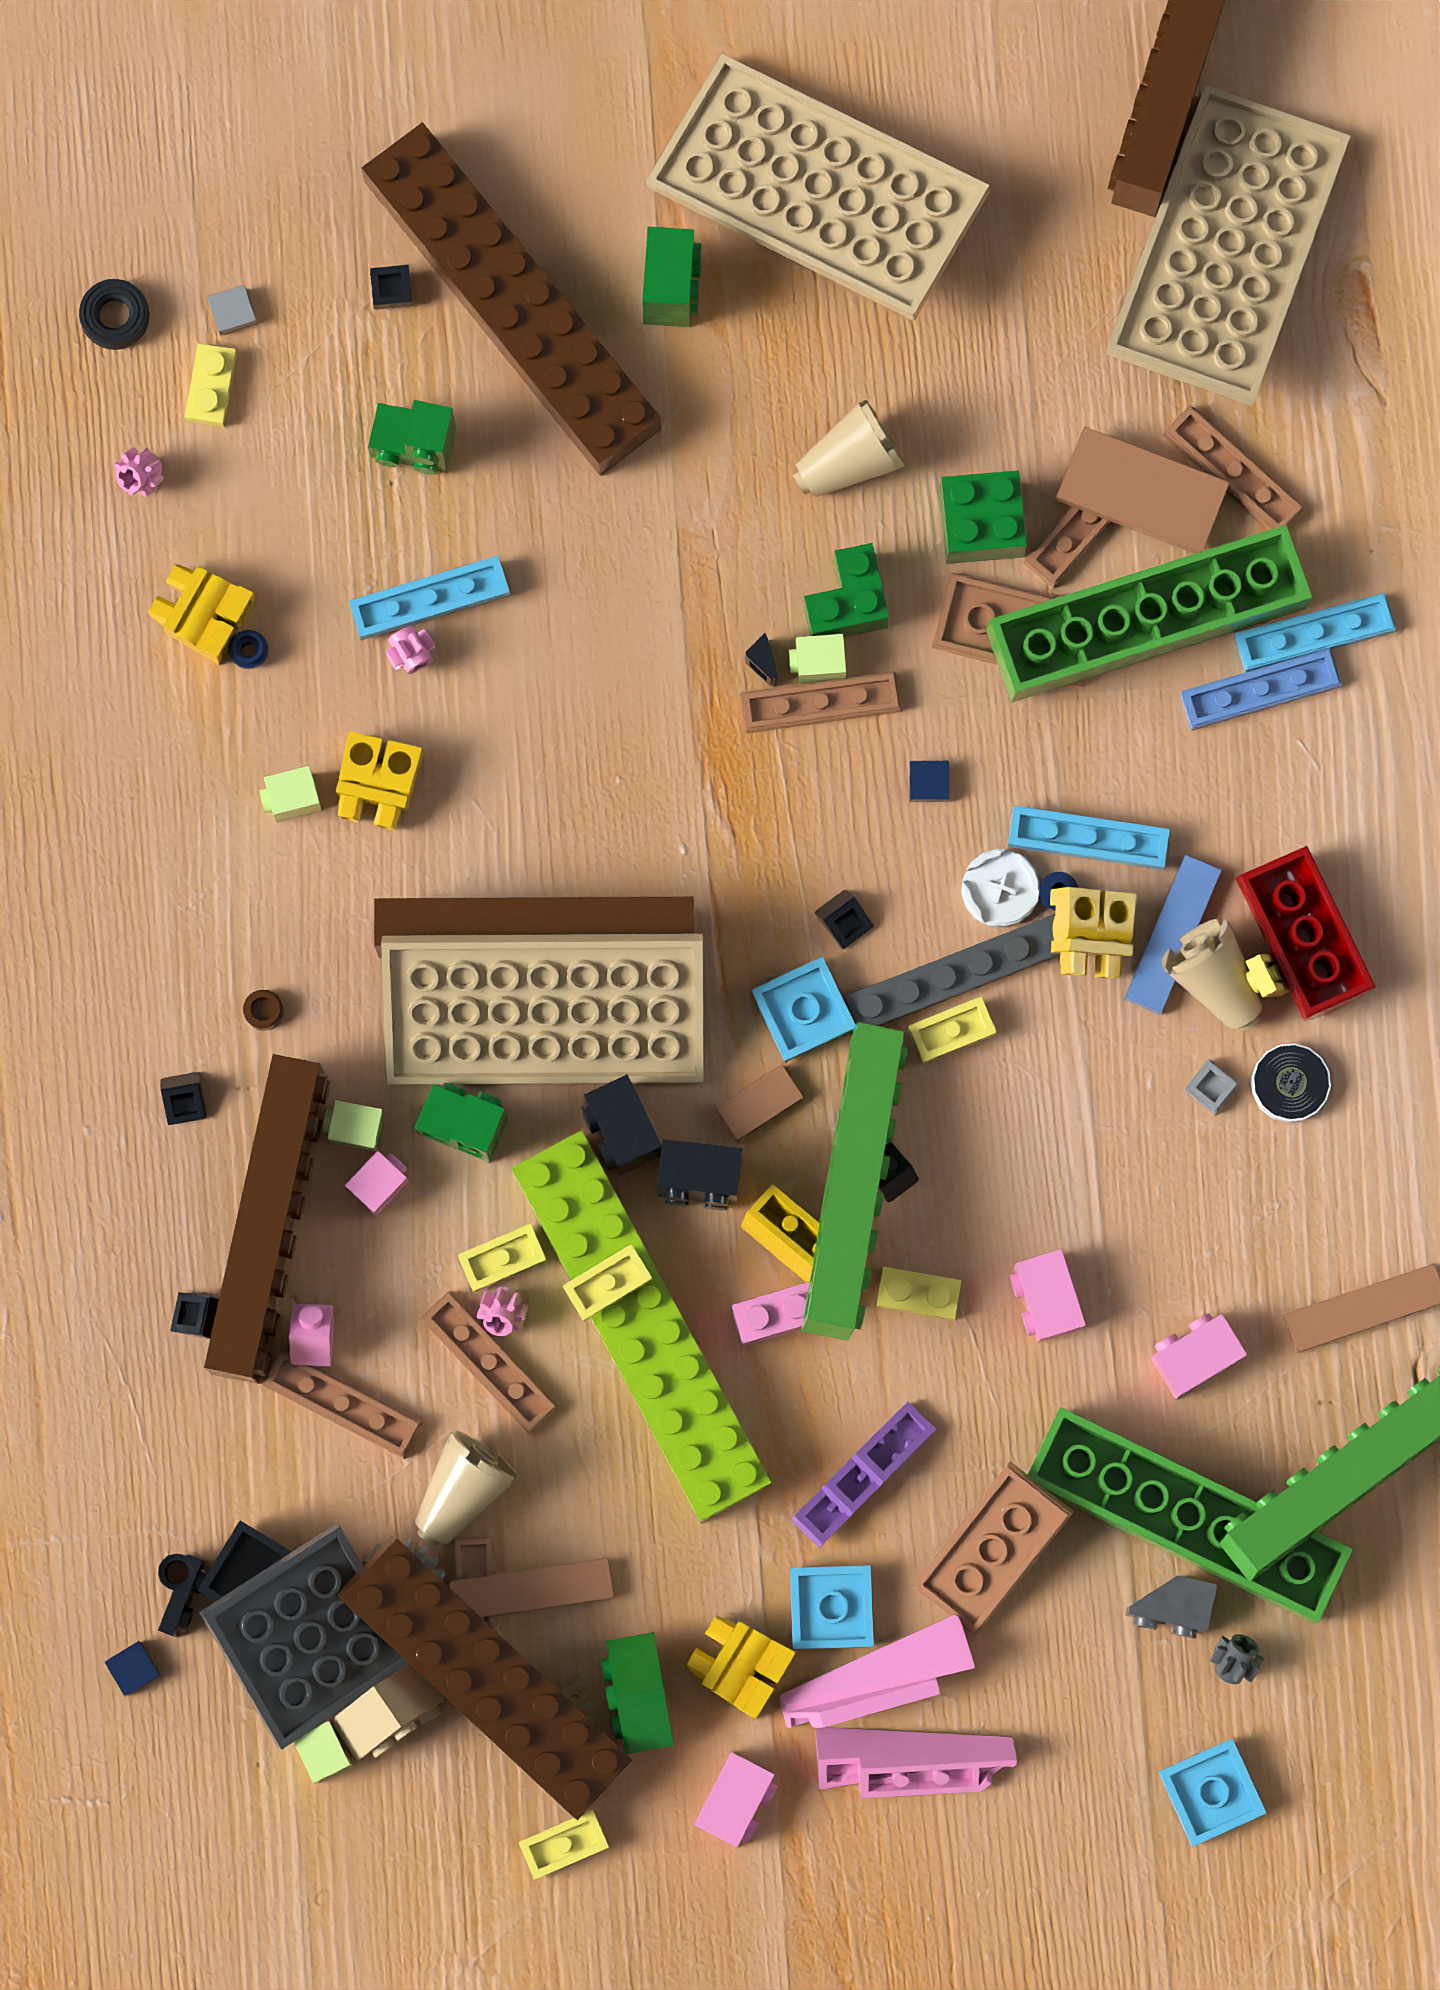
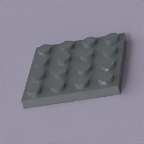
[199,1524,409,1750]

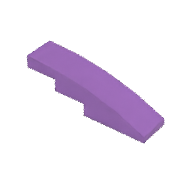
[791,1402,936,1548]

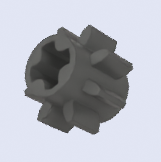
[1210,1634,1264,1684]

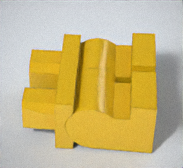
[148,564,255,665]
[336,731,425,831]
[1050,887,1136,979]
[685,1616,796,1720]

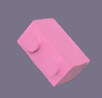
[1009,1249,1086,1343]
[731,1282,809,1347]
[1150,1313,1247,1399]
[694,1752,778,1847]

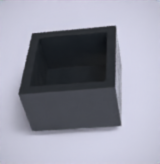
[581,1074,662,1176]
[657,1139,743,1211]
[198,1520,292,1601]

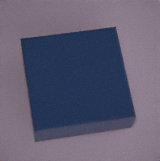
[909,761,949,802]
[104,1641,161,1697]

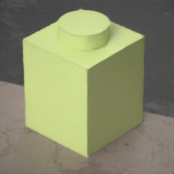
[788,634,846,684]
[259,766,322,822]
[323,1100,385,1153]
[294,1721,353,1784]

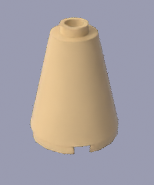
[793,399,905,497]
[1161,919,1262,1030]
[414,1431,518,1546]

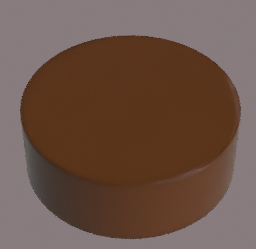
[243,990,284,1031]

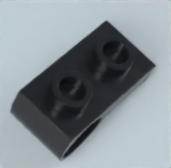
[158,1554,209,1638]

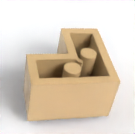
[330,1664,446,1761]

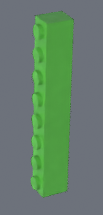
[801,1022,908,1341]
[1220,1368,1440,1582]

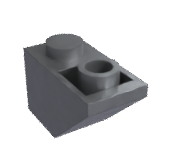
[1125,1576,1217,1639]

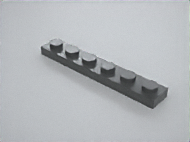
[844,913,1061,1026]

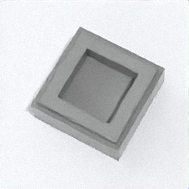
[207,285,257,336]
[1184,1059,1240,1115]

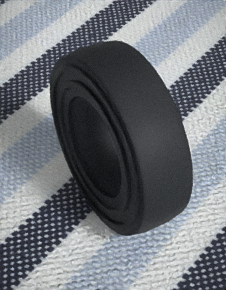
[79,279,150,350]

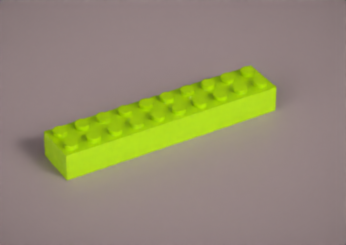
[511,1130,771,1524]

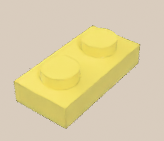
[184,343,237,427]
[1245,954,1290,997]
[908,996,997,1064]
[457,1223,547,1293]
[563,1244,653,1321]
[876,1267,962,1321]
[518,1810,609,1880]

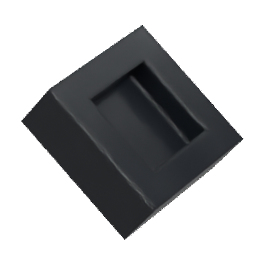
[370,265,413,310]

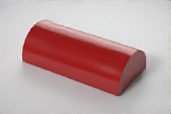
[1235,846,1376,1021]

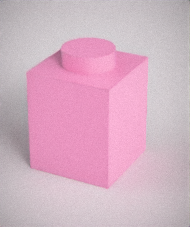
[345,1151,409,1217]
[289,1303,334,1367]

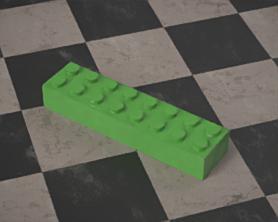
[986,525,1312,703]
[1027,1407,1353,1624]

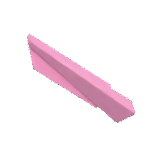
[779,1615,975,1728]
[815,1727,1017,1798]

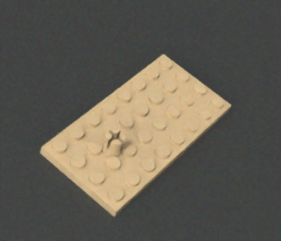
[646,54,991,321]
[1105,85,1351,407]
[381,934,704,1085]

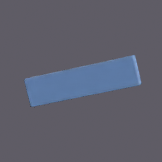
[1180,648,1342,731]
[1124,855,1221,1015]

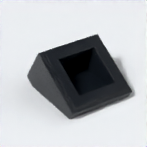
[745,633,778,687]
[815,890,874,949]
[160,1072,207,1125]
[878,1143,919,1202]
[170,1292,219,1339]

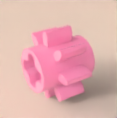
[114,447,164,497]
[386,625,435,674]
[477,1287,529,1336]

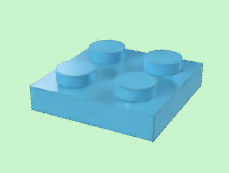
[751,957,856,1063]
[790,1565,874,1650]
[1158,1738,1266,1847]

